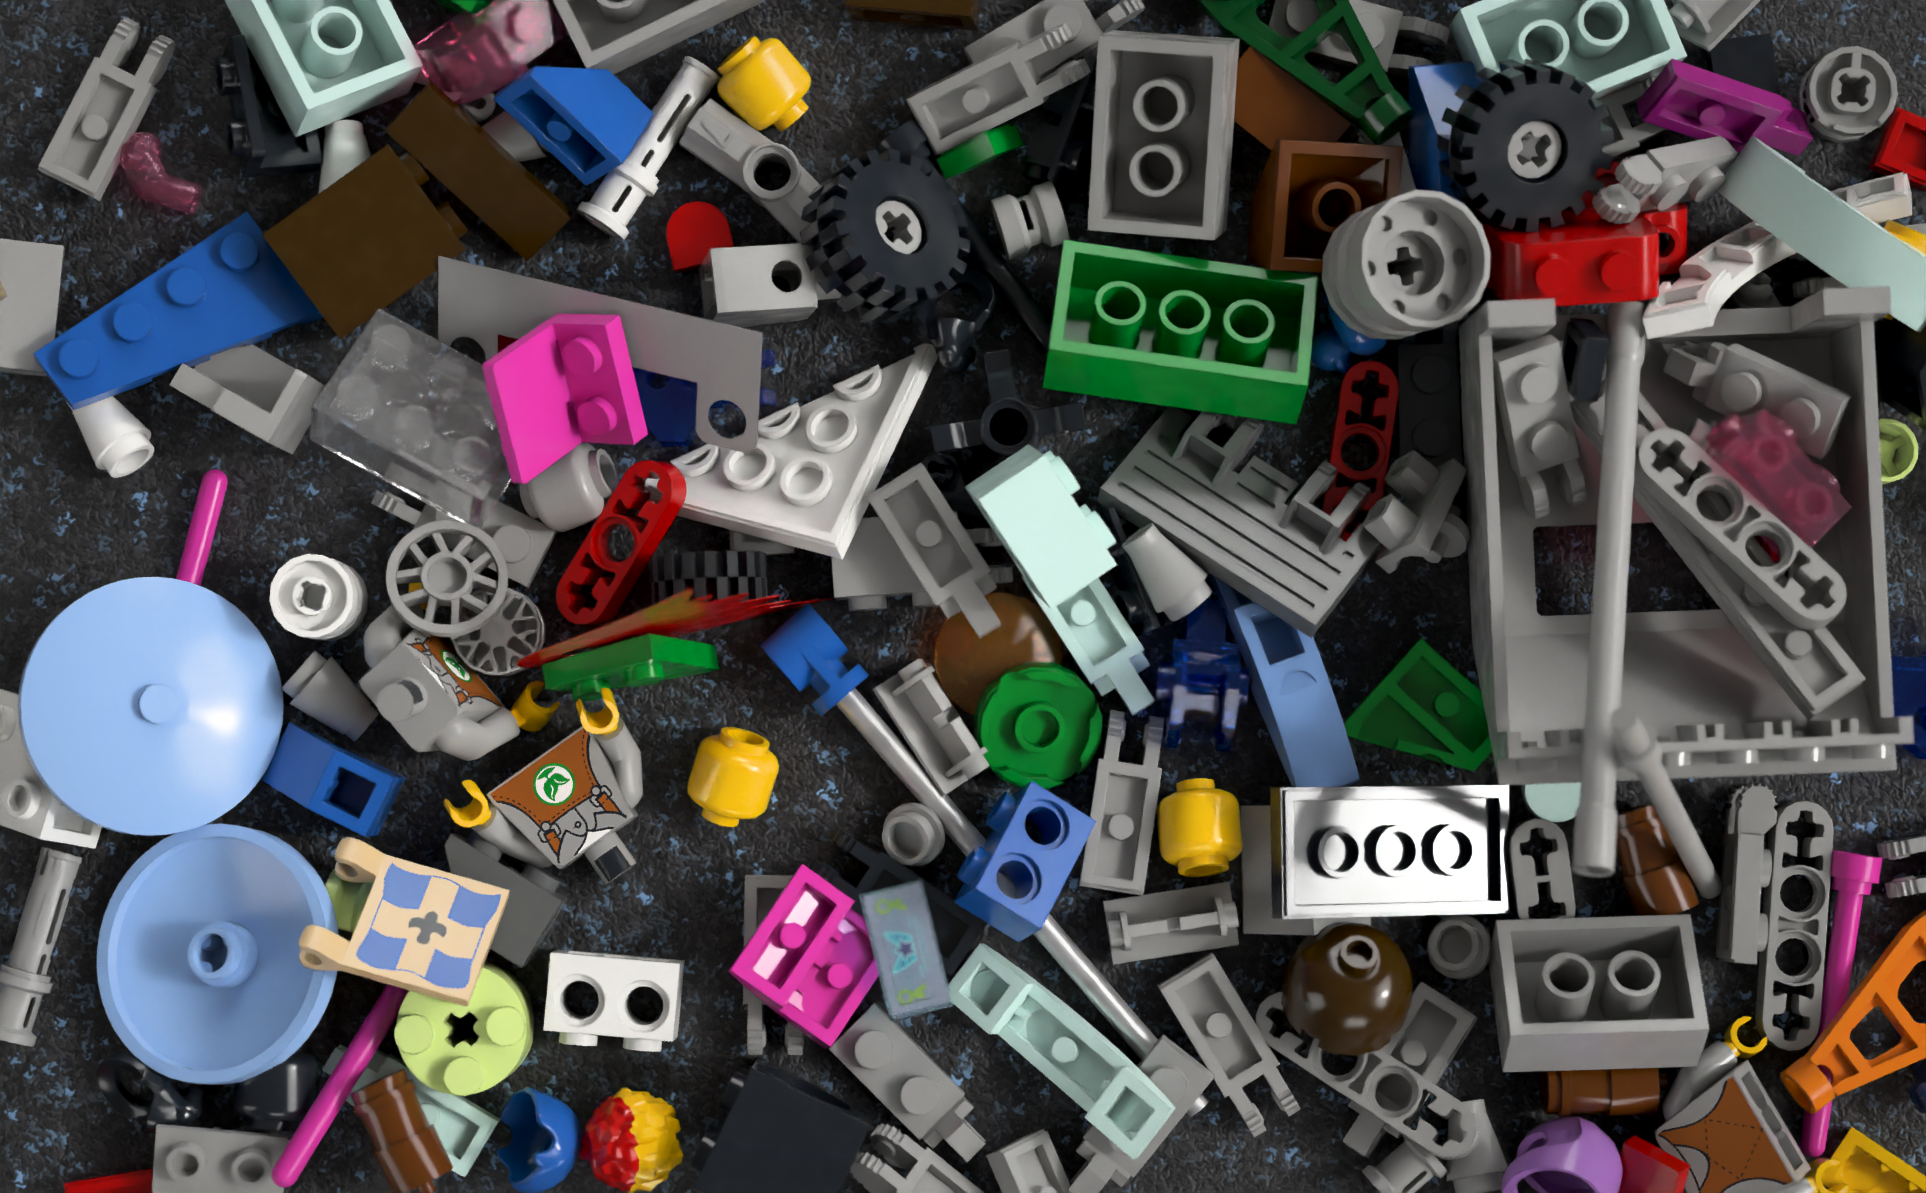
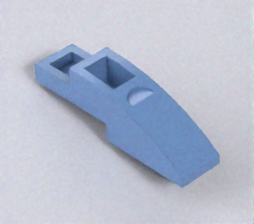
[1207,572,1360,787]

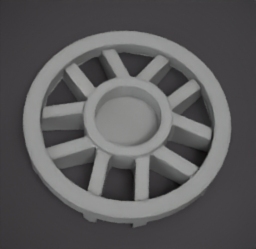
[386,520,508,640]

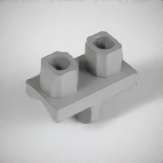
[1362,450,1471,574]

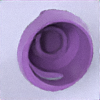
[1501,1116,1623,1193]

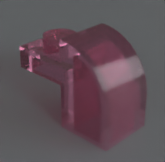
[413,0,569,104]

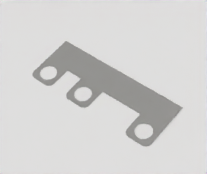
[438,256,763,453]

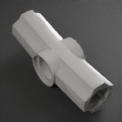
[679,98,820,253]

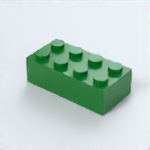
[1042,240,1318,424]

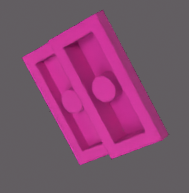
[728,864,882,1049]

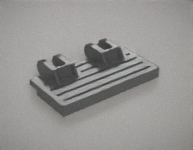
[1098,406,1382,638]

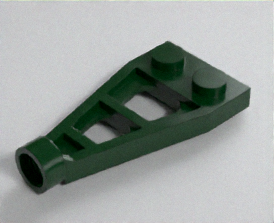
[1194,0,1415,145]

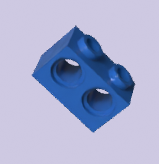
[954,781,1096,942]

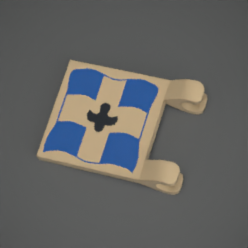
[299,837,509,1007]

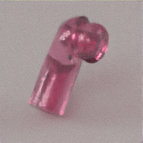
[120,132,202,215]

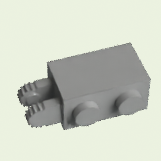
[831,511,1013,611]

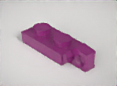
[1637,59,1813,156]

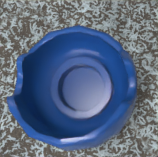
[496,1086,581,1193]

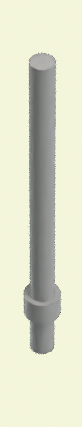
[1610,706,1723,899]

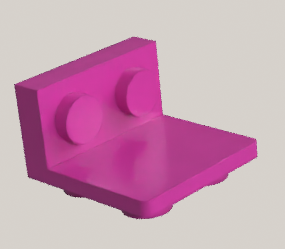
[483,313,648,484]

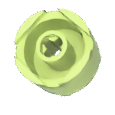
[394,962,534,1096]

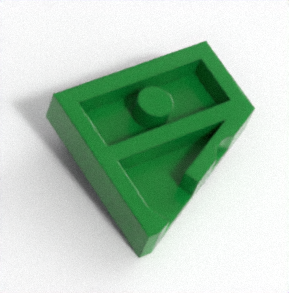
[542,633,719,702]
[1343,638,1492,771]

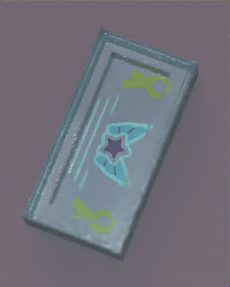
[859,878,953,1021]

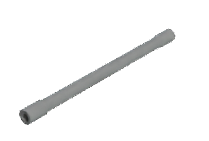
[1572,301,1646,877]

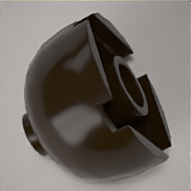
[1281,922,1412,1056]

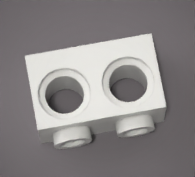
[543,949,685,1052]

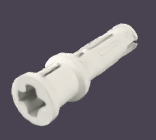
[576,56,720,242]

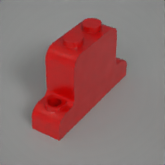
[1473,202,1687,307]

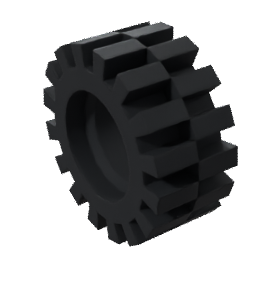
[650,551,768,607]

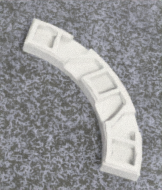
[1642,172,1912,339]

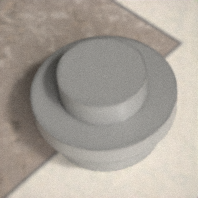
[882,802,945,866]
[1427,915,1492,980]

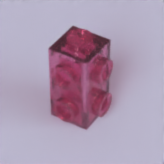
[1705,409,1852,558]

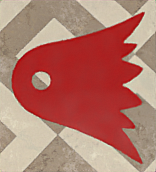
[516,588,835,668]

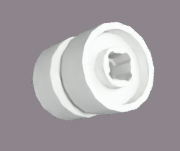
[269,554,368,641]

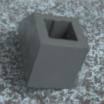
[444,830,569,968]

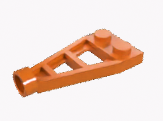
[1780,909,1926,1114]

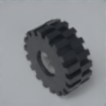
[1437,59,1614,232]
[800,149,970,323]

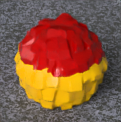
[579,1087,683,1193]

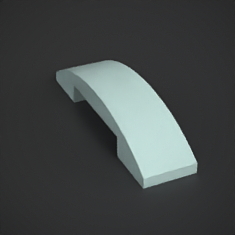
[1717,136,1926,332]
[946,943,1176,1160]

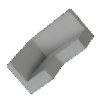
[170,344,331,455]

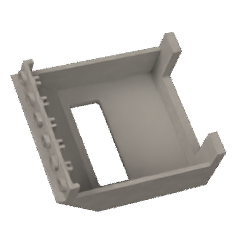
[1458,286,1914,786]

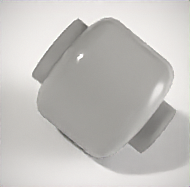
[520,442,619,532]

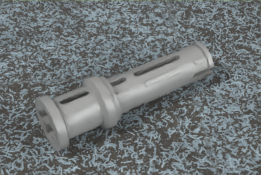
[0,847,82,1046]

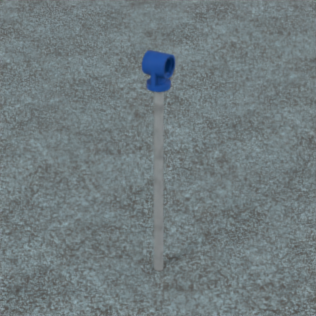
[759,603,1209,1117]

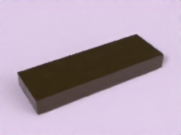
[385,81,573,262]

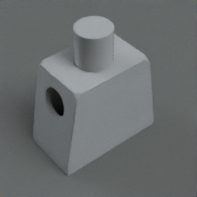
[698,243,841,327]

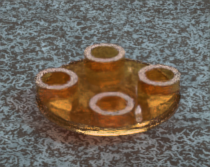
[935,593,1062,715]

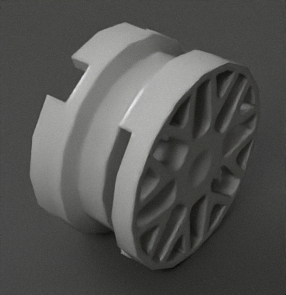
[1797,46,1898,143]
[452,588,546,677]

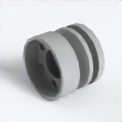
[1322,190,1490,340]

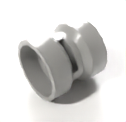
[990,181,1070,260]

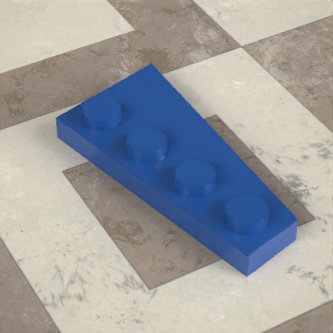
[33,212,323,411]

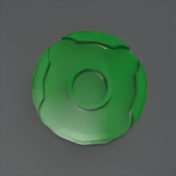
[974,662,1102,789]

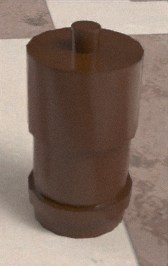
[1616,802,1699,916]
[350,1068,453,1193]
[1539,1068,1667,1117]

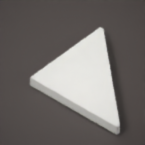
[644,343,938,560]

